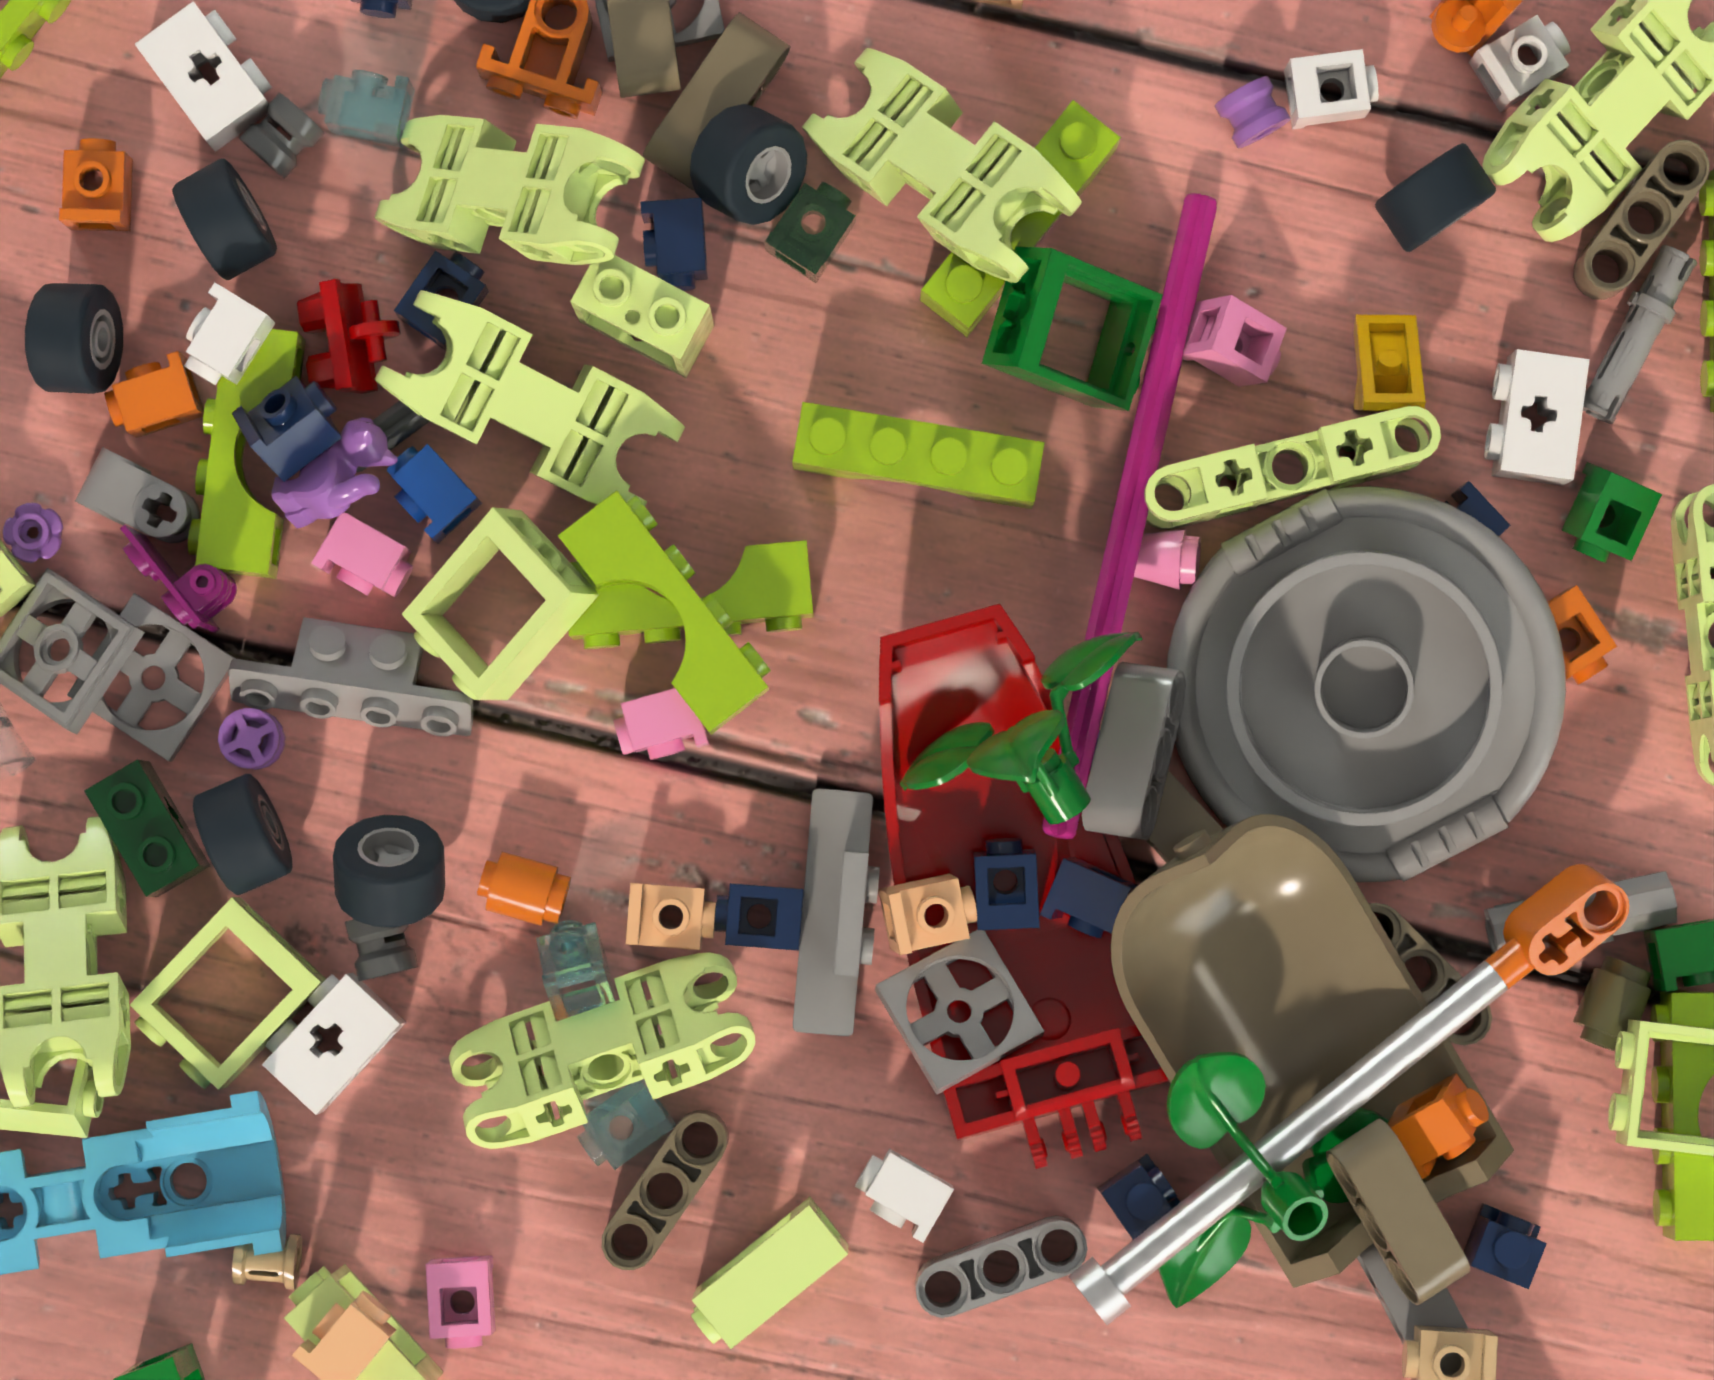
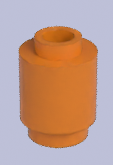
[477,851,571,926]

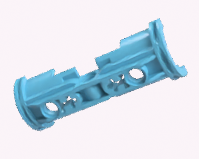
[0,1091,286,1275]

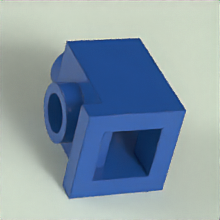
[386,444,482,544]

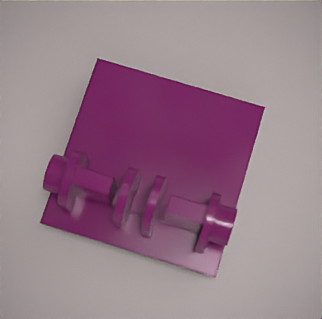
[120,524,237,633]

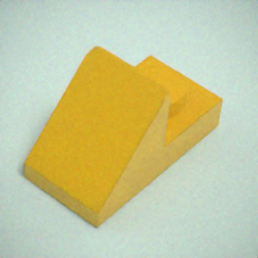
[1353,314,1426,411]

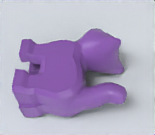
[271,417,398,529]

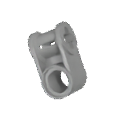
[75,447,200,543]

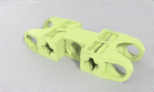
[1482,0,1714,242]
[802,48,1082,283]
[374,115,645,265]
[375,290,685,506]
[1144,406,1441,530]
[1671,484,1714,786]
[0,816,131,1108]
[449,952,756,1149]

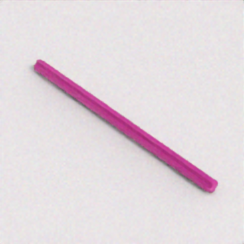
[1042,193,1217,839]

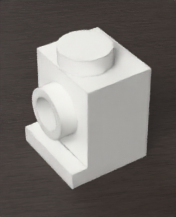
[1469,15,1571,113]
[1284,49,1379,130]
[184,282,275,386]
[855,1148,954,1243]

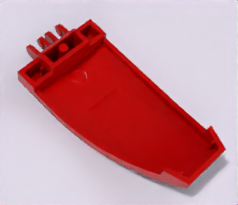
[879,603,1169,1169]

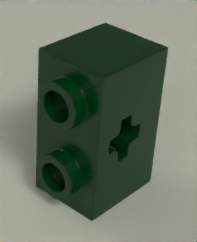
[84,759,210,897]

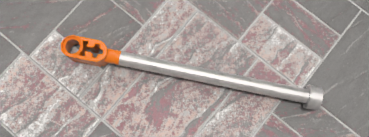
[1069,864,1629,1325]

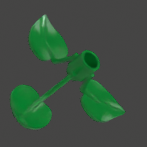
[900,632,1142,825]
[1158,1052,1389,1308]

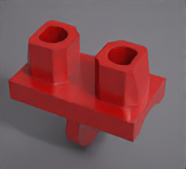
[296,279,401,394]

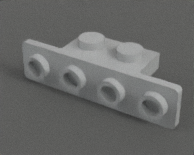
[228,617,473,736]
[793,789,880,1036]

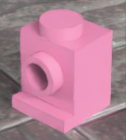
[1182,295,1287,387]
[311,512,413,597]
[613,688,710,760]
[425,1255,496,1349]

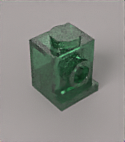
[764,182,856,283]

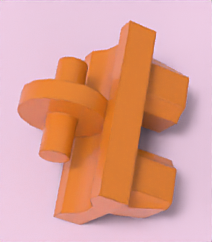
[1429,0,1522,57]

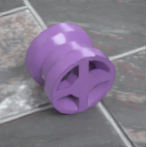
[1215,76,1291,148]
[218,708,286,770]

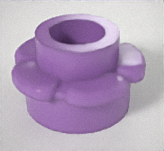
[3,503,63,563]

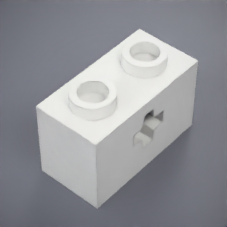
[135,1,272,152]
[1484,349,1590,486]
[262,973,406,1115]

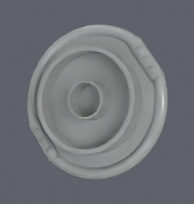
[1167,486,1566,882]

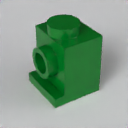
[1562,462,1662,563]
[1643,918,1714,992]

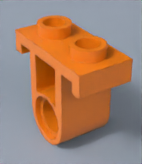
[476,0,602,119]

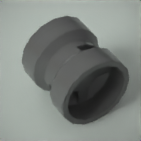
[239,93,325,179]
[345,919,418,981]

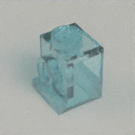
[318,70,415,148]
[536,920,615,1021]
[577,1079,677,1170]

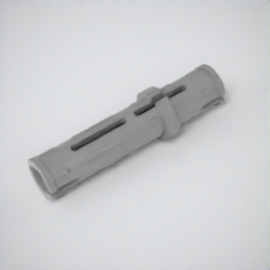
[1583,245,1697,424]

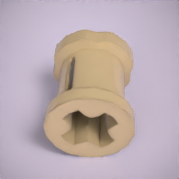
[232,1234,302,1290]

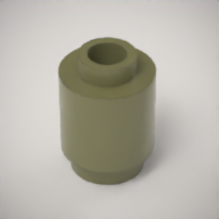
[1573,956,1652,1051]

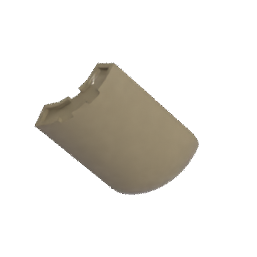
[1111,814,1514,1288]

